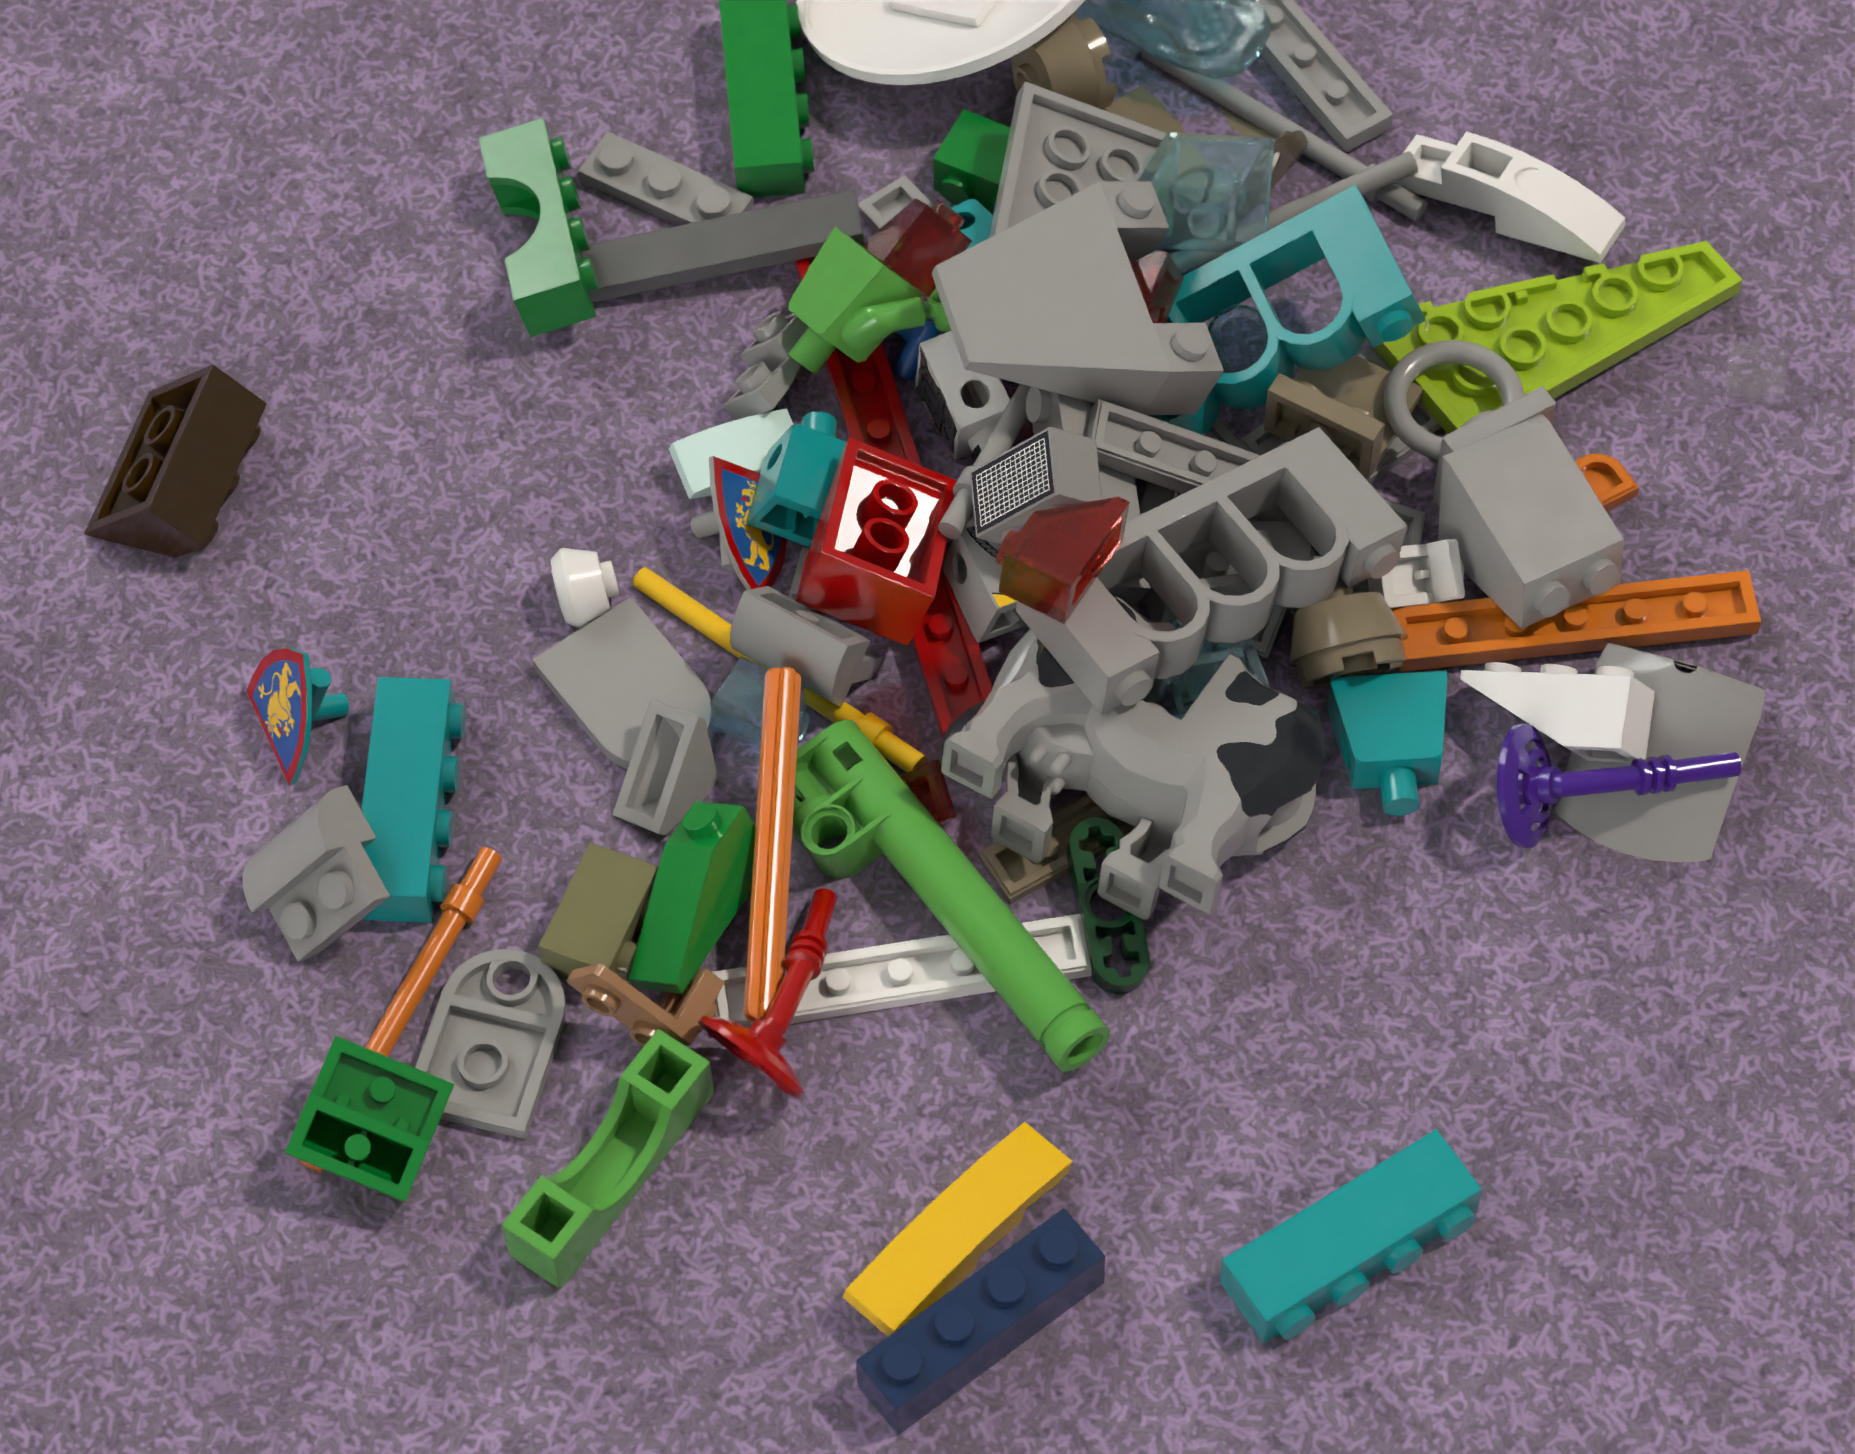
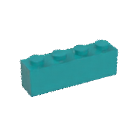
[361,677,466,922]
[1219,1129,1482,1344]

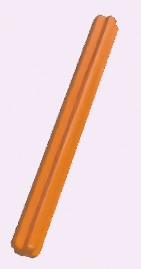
[744,667,801,1023]

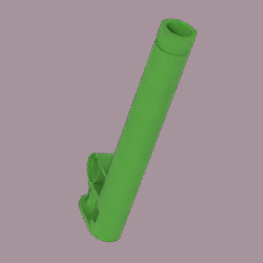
[757,720,1110,1071]

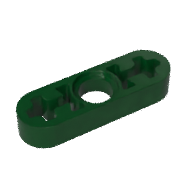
[1066,817,1150,994]

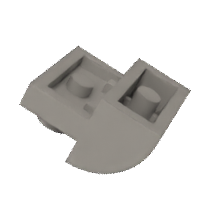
[730,586,884,706]
[243,785,390,962]

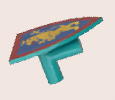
[246,647,349,786]

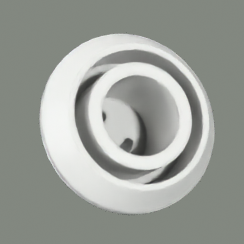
[550,548,620,628]

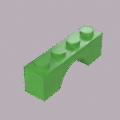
[501,1029,714,1290]

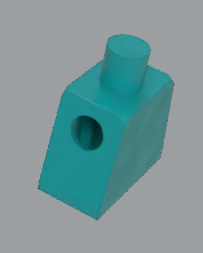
[747,412,846,547]
[1327,671,1447,816]

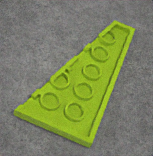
[1366,241,1743,434]

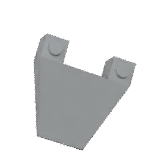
[931,181,1224,415]

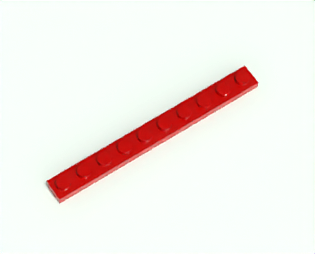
[794,256,992,741]

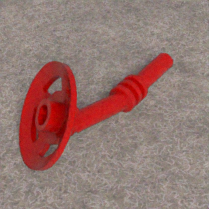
[698,888,837,1099]

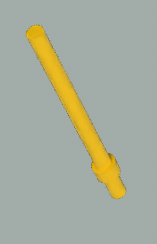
[632,567,927,777]

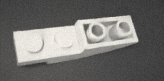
[1395,131,1625,263]

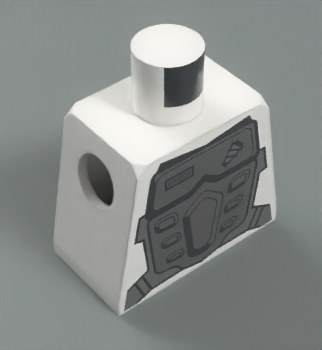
[915,331,1011,460]

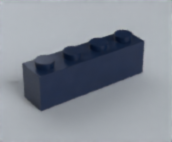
[856,1208,1105,1436]

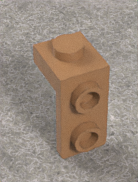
[567,963,725,1047]

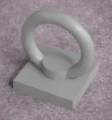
[1383,340,1556,508]

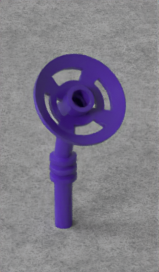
[1497,724,1741,848]

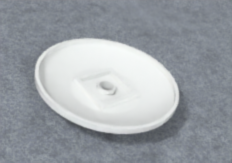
[796,0,1085,85]

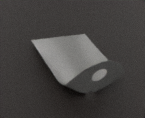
[1553,643,1765,862]

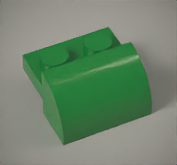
[285,1035,455,1202]

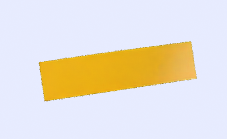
[842,1122,1073,1336]

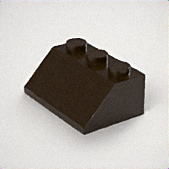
[84,364,267,558]

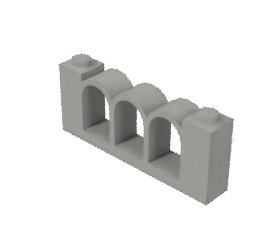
[1016,427,1407,715]

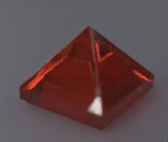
[900,760,956,825]

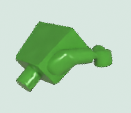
[788,227,951,374]

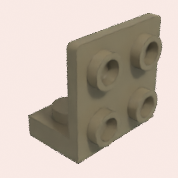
[1264,355,1422,480]

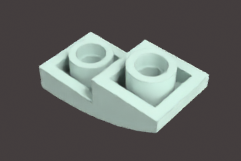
[669,409,794,499]

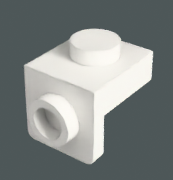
[1367,539,1465,609]

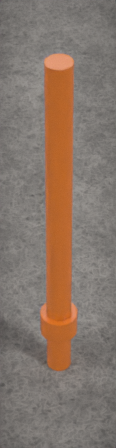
[299,847,502,1173]

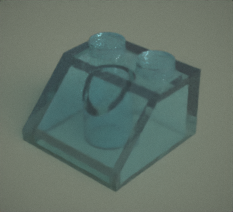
[1138,132,1275,253]

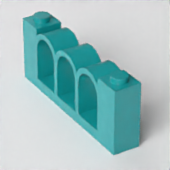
[1134,184,1426,478]

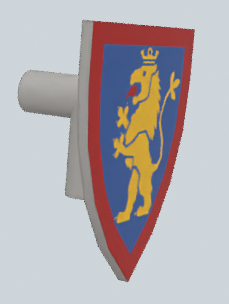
[691,456,787,590]

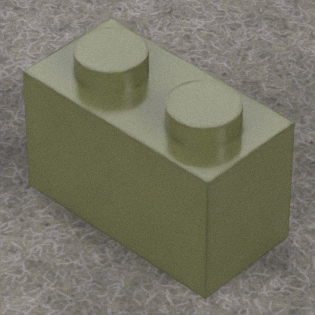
[538,842,658,980]

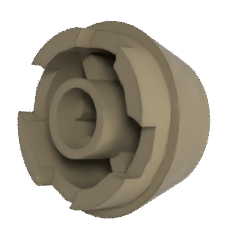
[1011,12,1116,109]
[1289,587,1408,689]

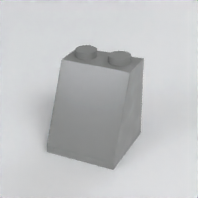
[1438,413,1624,629]

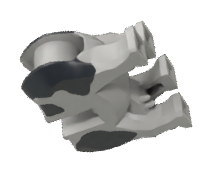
[941,597,1325,919]

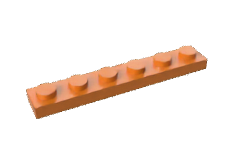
[1391,570,1761,672]

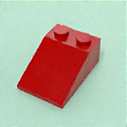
[795,437,957,646]

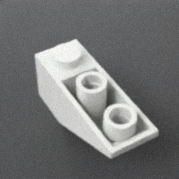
[1460,662,1655,763]

